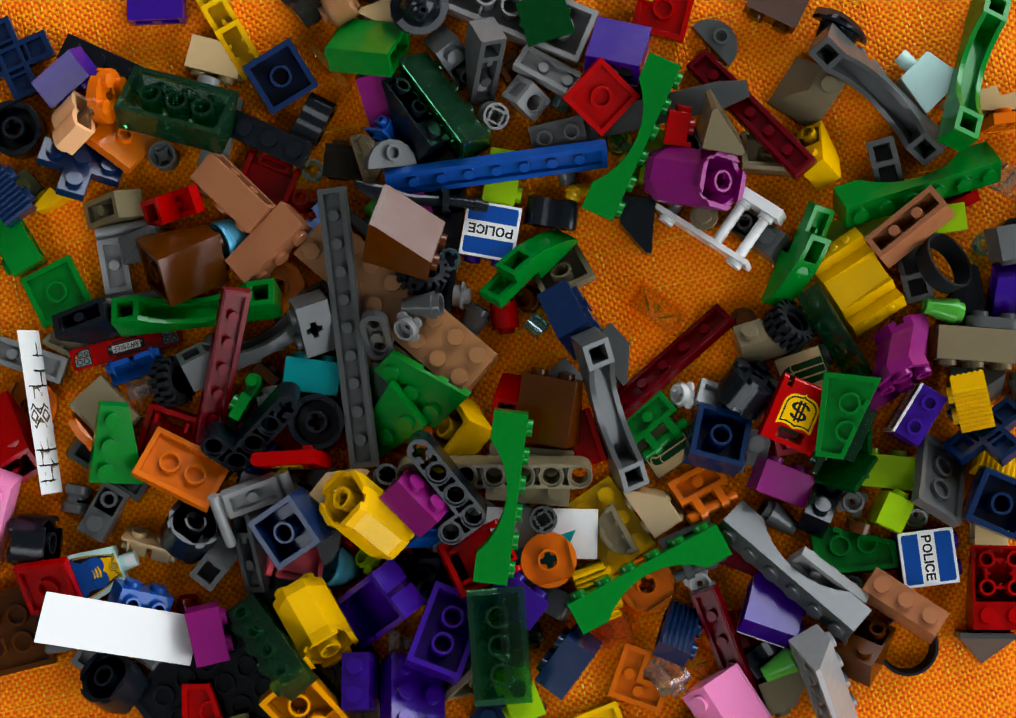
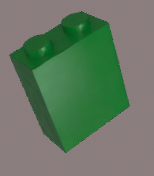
[324,19,411,78]

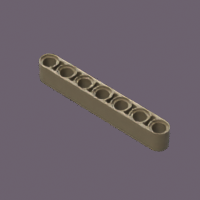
[396,455,593,489]

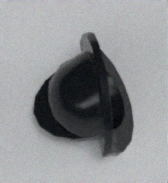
[390,0,449,35]
[812,7,867,45]

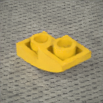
[34,187,72,214]

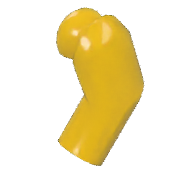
[565,183,591,202]

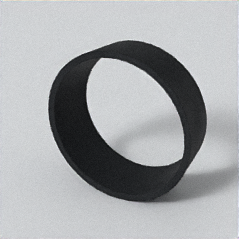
[916,233,972,294]
[883,619,939,676]

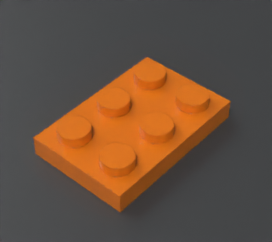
[131,426,230,513]

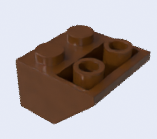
[834,616,896,687]

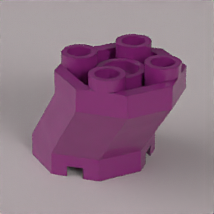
[643,145,747,211]
[872,314,932,396]

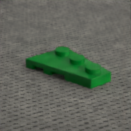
[374,349,471,428]
[815,371,881,460]
[373,380,429,459]
[87,401,145,485]
[809,527,899,575]

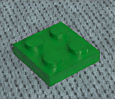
[20,255,93,329]

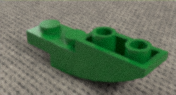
[761,201,836,306]
[479,229,578,309]

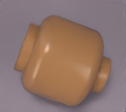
[317,0,360,27]

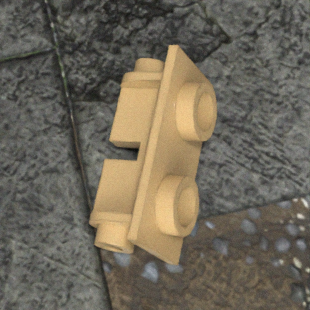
[121,525,177,564]

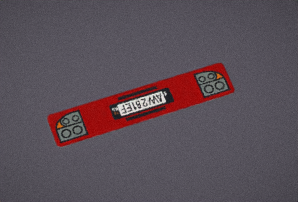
[69,330,183,371]

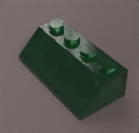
[399,52,492,159]
[113,65,239,155]
[466,586,534,707]

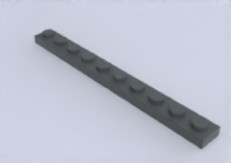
[317,186,380,469]

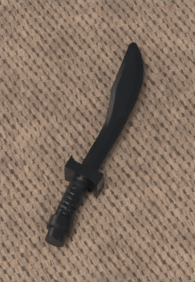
[354,181,489,213]

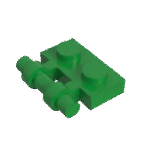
[228,373,265,422]
[627,390,690,461]

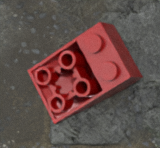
[0,390,38,483]
[965,545,1016,631]

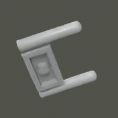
[94,219,161,306]
[207,468,296,548]

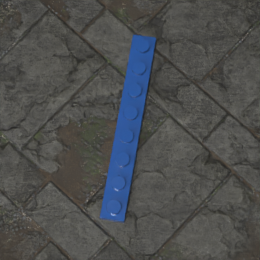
[384,139,608,194]

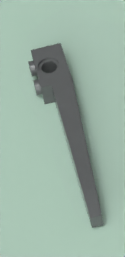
[528,80,750,149]

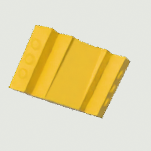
[813,227,907,337]

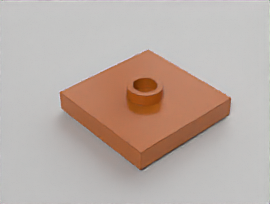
[85,111,162,174]

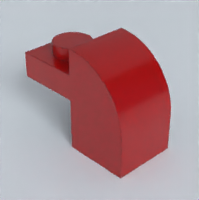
[140,184,205,226]

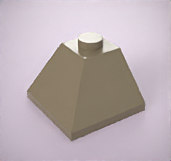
[767,57,846,127]

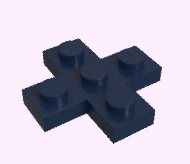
[0,16,56,102]
[37,136,123,202]
[943,396,1016,467]

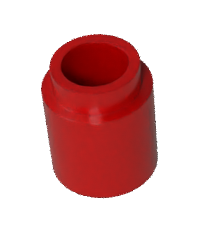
[489,298,520,335]

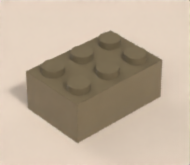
[926,324,1016,371]
[485,441,574,507]

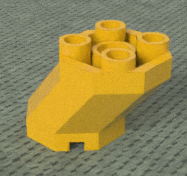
[319,470,414,560]
[273,573,359,669]

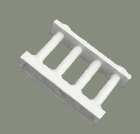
[655,186,787,272]

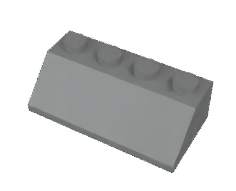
[788,624,858,718]

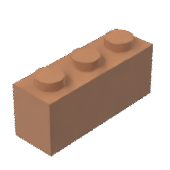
[190,152,276,233]
[864,185,956,268]
[224,201,313,283]
[862,567,950,644]

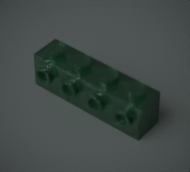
[226,592,318,701]

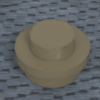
[690,207,718,230]

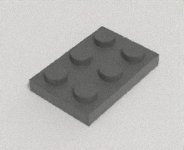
[911,432,966,528]

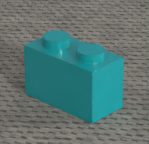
[282,352,340,397]

